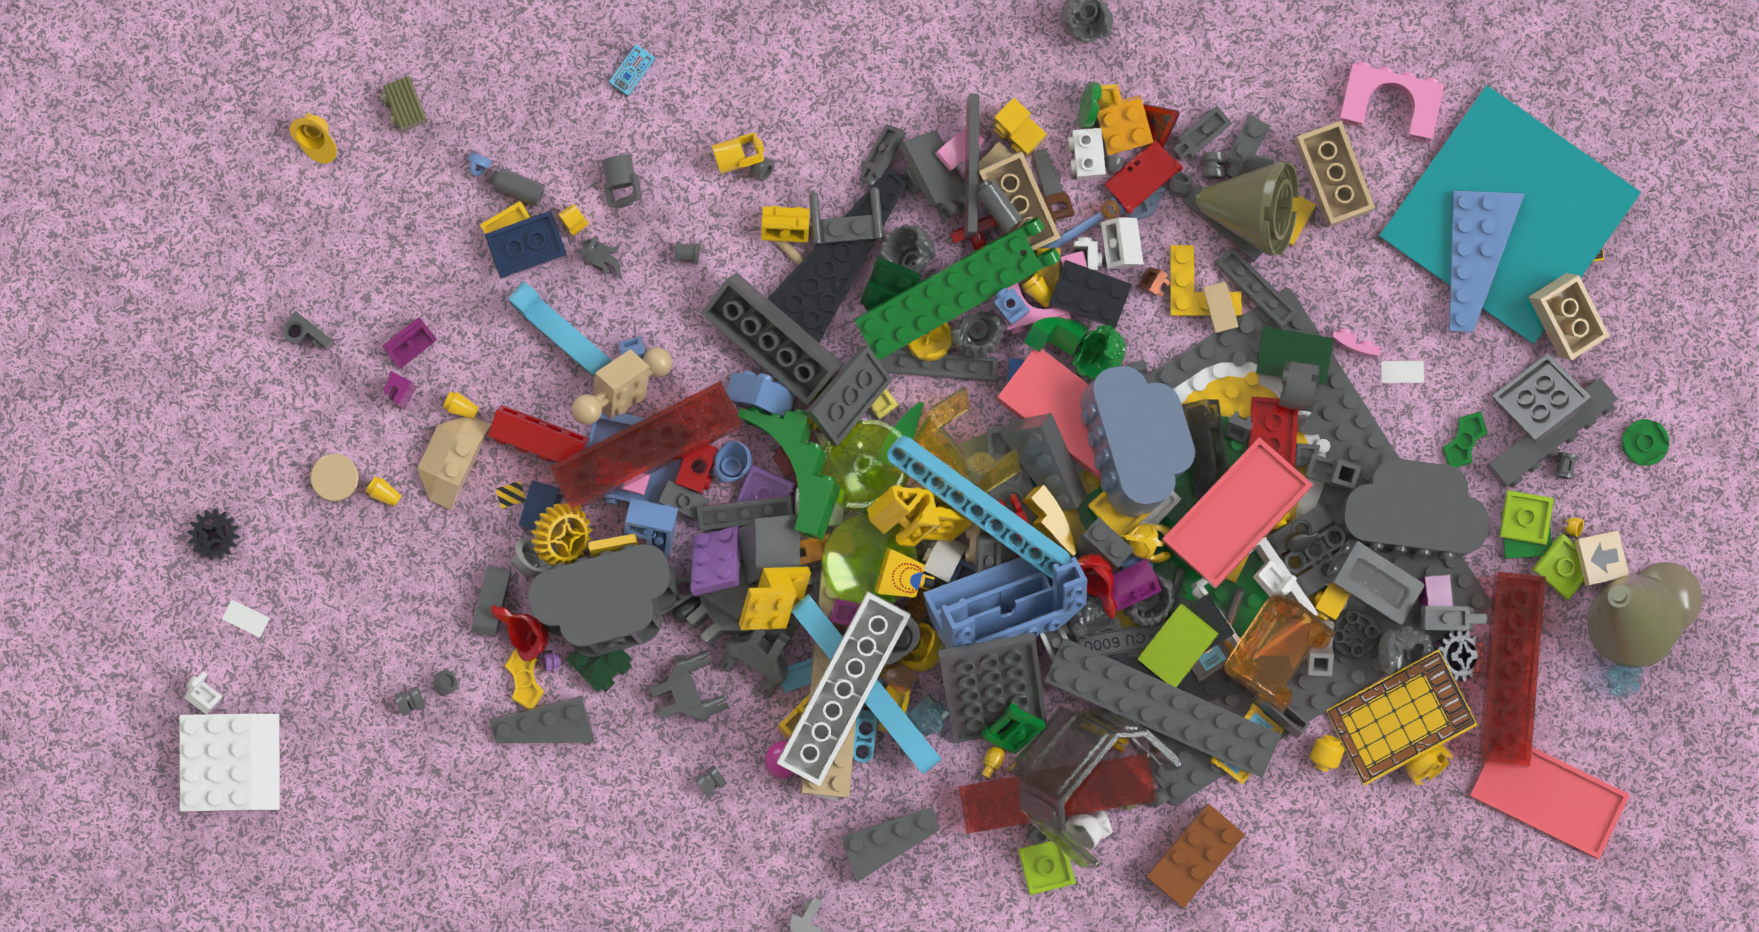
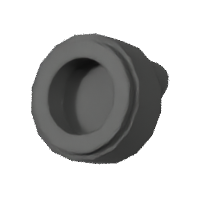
[750,157,774,181]
[1168,173,1193,198]
[434,670,458,696]

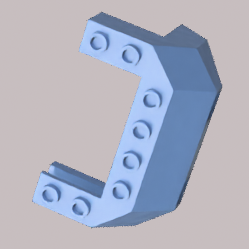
[923,550,1087,648]

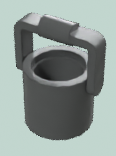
[602,155,642,208]

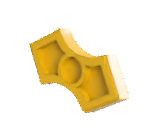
[505,649,545,709]

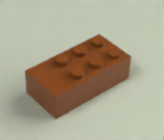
[1145,803,1245,908]

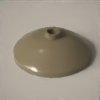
[1639,562,1703,629]

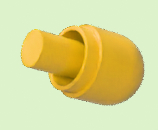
[981,746,1005,779]

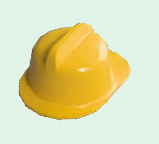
[289,113,337,164]

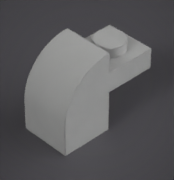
[1306,620,1334,676]
[790,897,825,932]

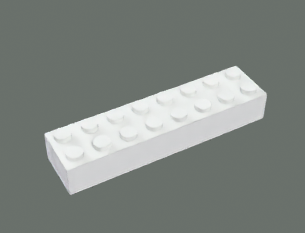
[777,591,911,786]

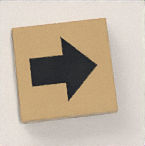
[1574,531,1629,586]

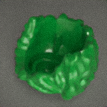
[1072,325,1126,380]

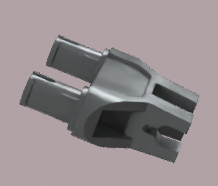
[686,598,752,646]
[719,629,790,698]
[649,650,729,722]

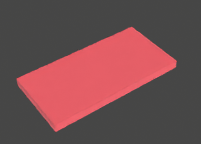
[995,349,1102,481]
[1162,437,1313,589]
[1469,731,1630,859]

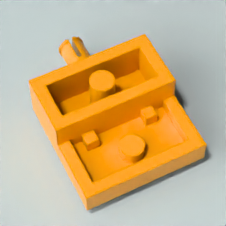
[1097,86,1154,155]

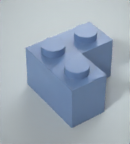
[724,370,795,417]
[624,498,678,558]

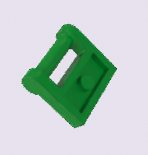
[981,703,1045,754]

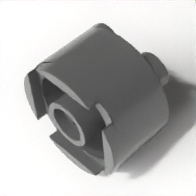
[1279,361,1320,412]

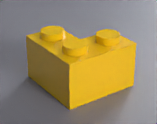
[993,97,1047,158]

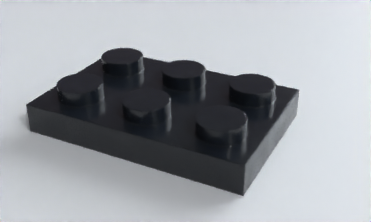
[1049,260,1132,329]

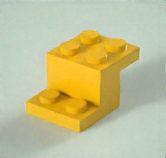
[739,567,811,630]

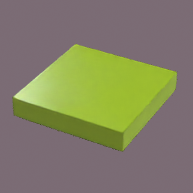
[1499,490,1554,545]
[1532,533,1584,600]
[1018,837,1076,895]

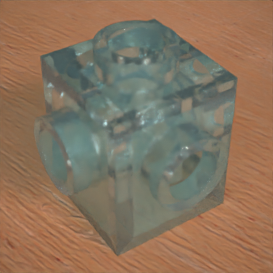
[1606,665,1645,699]
[907,694,949,737]

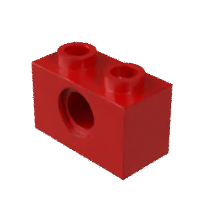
[675,438,718,494]

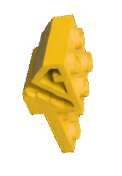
[867,485,974,546]

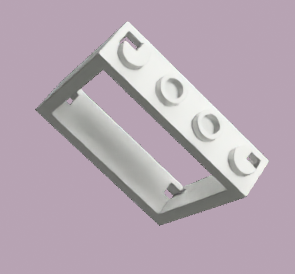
[1191,537,1318,664]

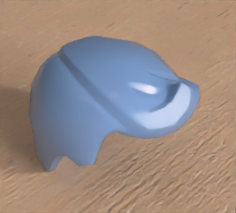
[713,440,752,482]

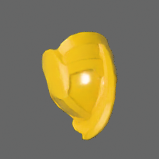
[1119,523,1170,563]

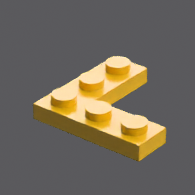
[1170,245,1242,317]

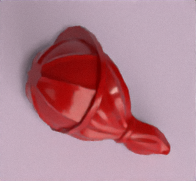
[1078,554,1116,619]
[490,605,549,662]

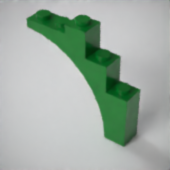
[737,407,840,541]

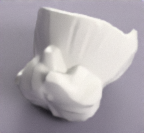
[1064,811,1113,850]

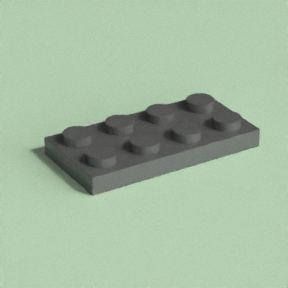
[806,345,893,446]

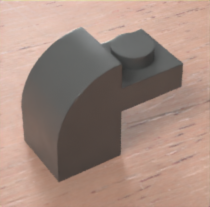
[1304,453,1361,490]

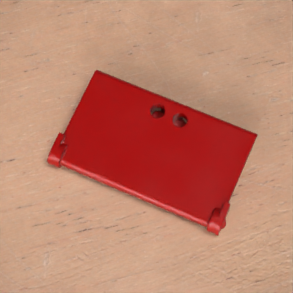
[1104,140,1183,214]

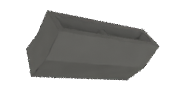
[1251,685,1310,739]

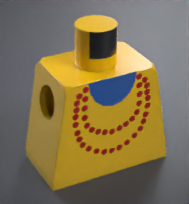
[874,547,934,597]

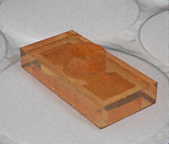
[905,584,937,625]
[879,660,918,696]

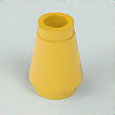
[1021,273,1052,307]
[442,391,479,419]
[365,476,402,507]

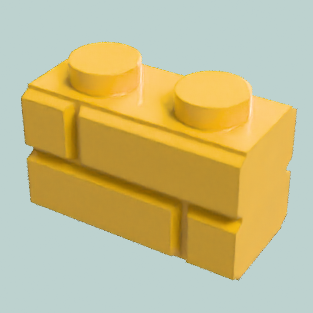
[761,206,810,243]

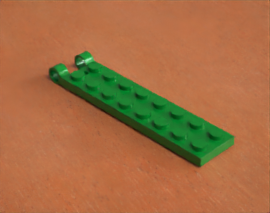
[854,217,1061,360]

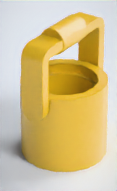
[711,133,765,174]

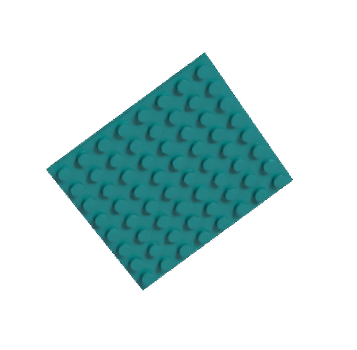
[1379,85,1641,345]

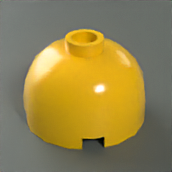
[898,623,943,672]
[1404,745,1453,785]

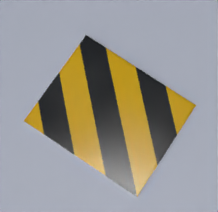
[495,481,526,509]

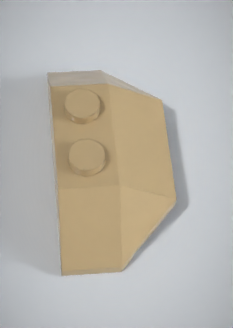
[417,417,491,510]

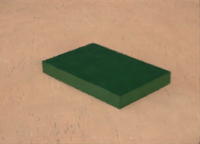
[1255,327,1334,385]

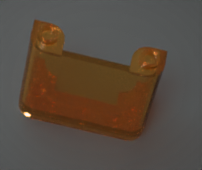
[1224,594,1336,712]

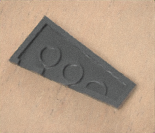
[490,696,595,743]

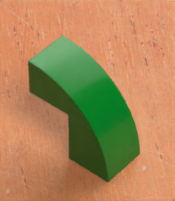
[1024,317,1089,356]

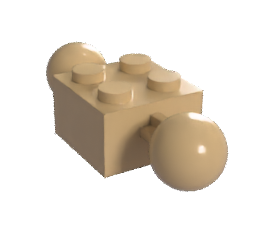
[572,347,673,425]

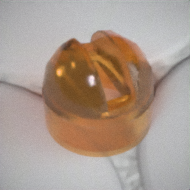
[1100,200,1120,220]

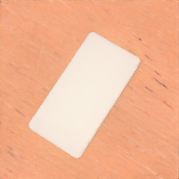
[1381,361,1424,383]
[222,600,269,637]

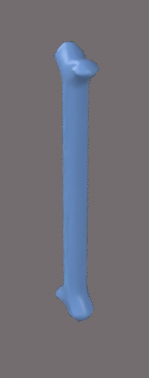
[1022,196,1125,256]

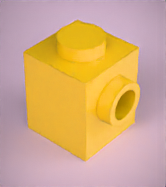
[1312,583,1350,621]

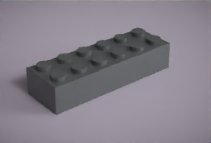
[701,272,844,406]

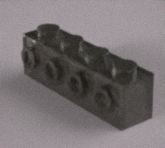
[1182,399,1229,498]

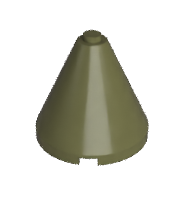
[1196,161,1298,257]
[1587,574,1684,668]

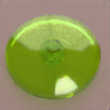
[821,420,909,511]
[822,513,917,604]

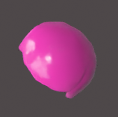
[765,740,794,778]

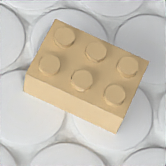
[1528,273,1609,360]

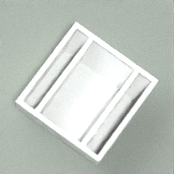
[180,714,280,812]

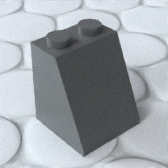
[738,514,800,588]
[1070,518,1134,573]

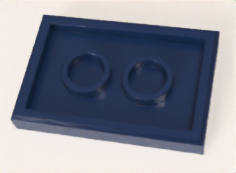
[484,211,567,279]

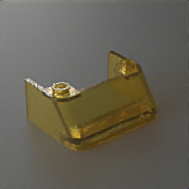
[913,386,1021,495]

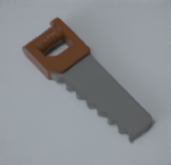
[1033,148,1074,223]

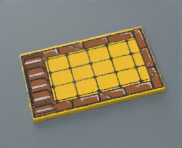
[1327,649,1478,786]

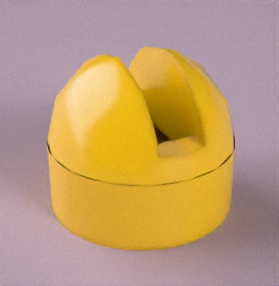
[1564,517,1584,537]

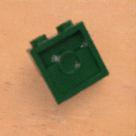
[860,257,922,311]
[566,650,633,693]

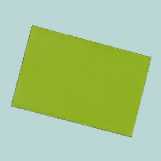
[1138,604,1219,687]

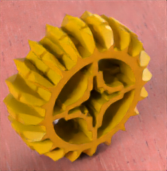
[530,503,593,566]

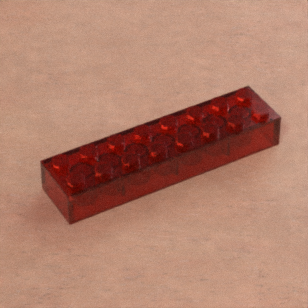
[550,381,742,513]
[1478,571,1546,768]
[959,753,1158,834]

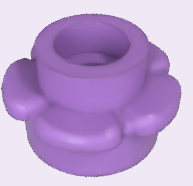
[542,650,560,673]

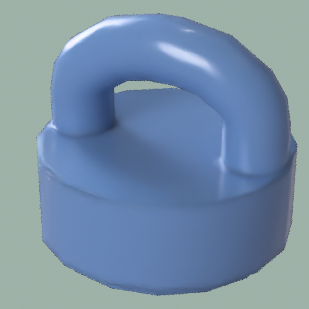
[468,152,492,176]

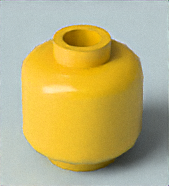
[1310,735,1345,772]

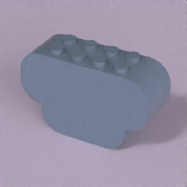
[1080,366,1195,517]

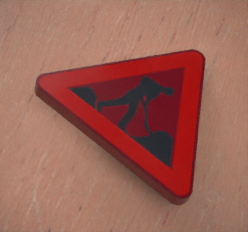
[1143,104,1180,148]

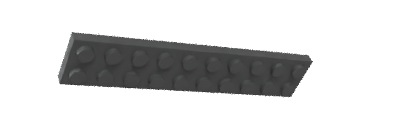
[1044,638,1282,778]

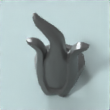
[579,235,622,280]

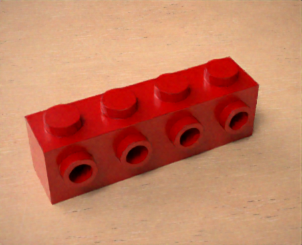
[488,405,590,470]

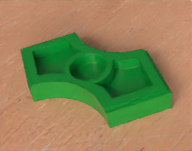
[1442,411,1488,468]

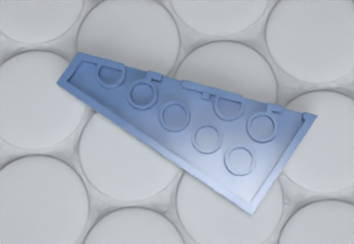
[1449,191,1525,333]

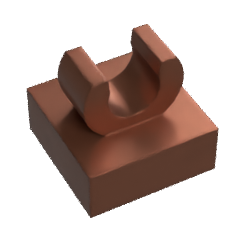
[1138,267,1170,296]

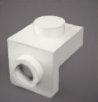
[1073,237,1102,271]
[1253,560,1297,598]
[184,672,223,715]

